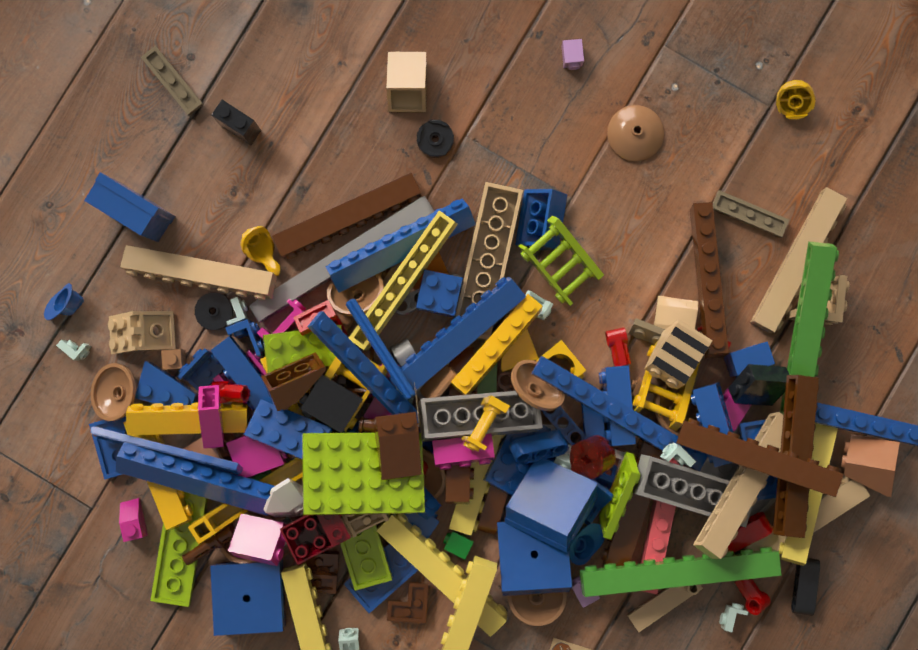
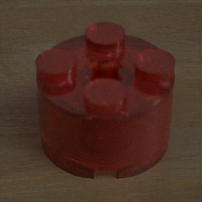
[569,435,616,479]

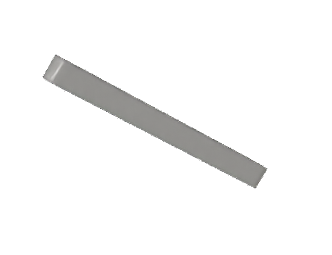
[249,196,434,323]

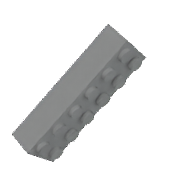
[418,391,543,442]
[633,454,752,527]

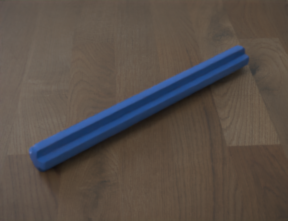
[346,299,416,400]

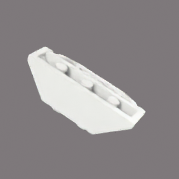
[263,478,305,517]

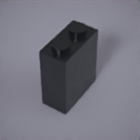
[211,99,262,146]
[728,364,790,406]
[299,374,363,433]

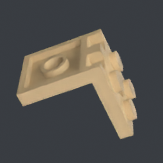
[786,275,849,325]
[108,311,176,354]

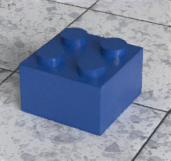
[416,269,463,318]
[723,341,775,378]

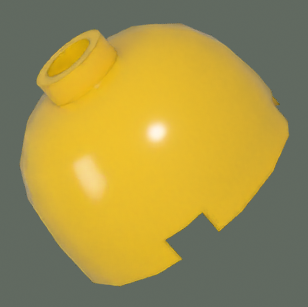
[776,80,816,120]

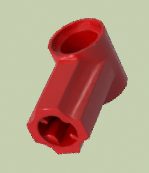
[605,327,631,367]
[212,381,250,403]
[734,579,771,615]

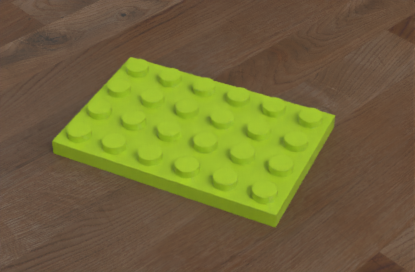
[302,433,425,516]

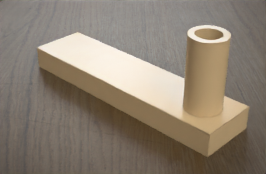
[627,585,703,632]

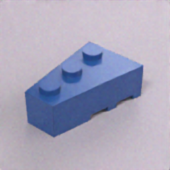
[135,361,199,406]

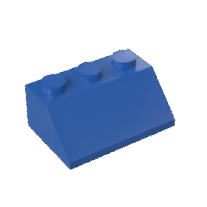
[515,189,568,250]

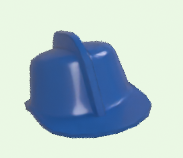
[44,283,84,320]
[569,523,605,565]

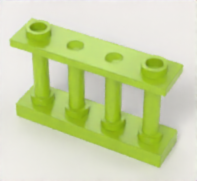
[518,216,604,306]

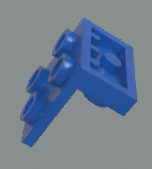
[226,319,265,358]

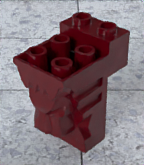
[280,515,353,565]

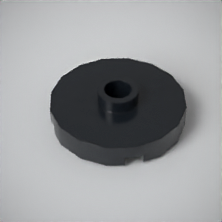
[416,120,454,158]
[194,292,233,330]

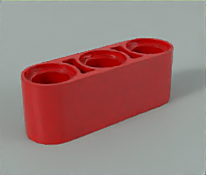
[728,512,773,553]

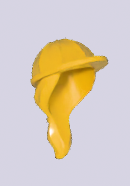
[240,226,280,276]

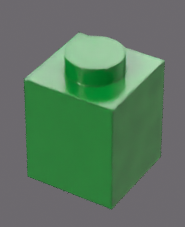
[443,530,474,559]

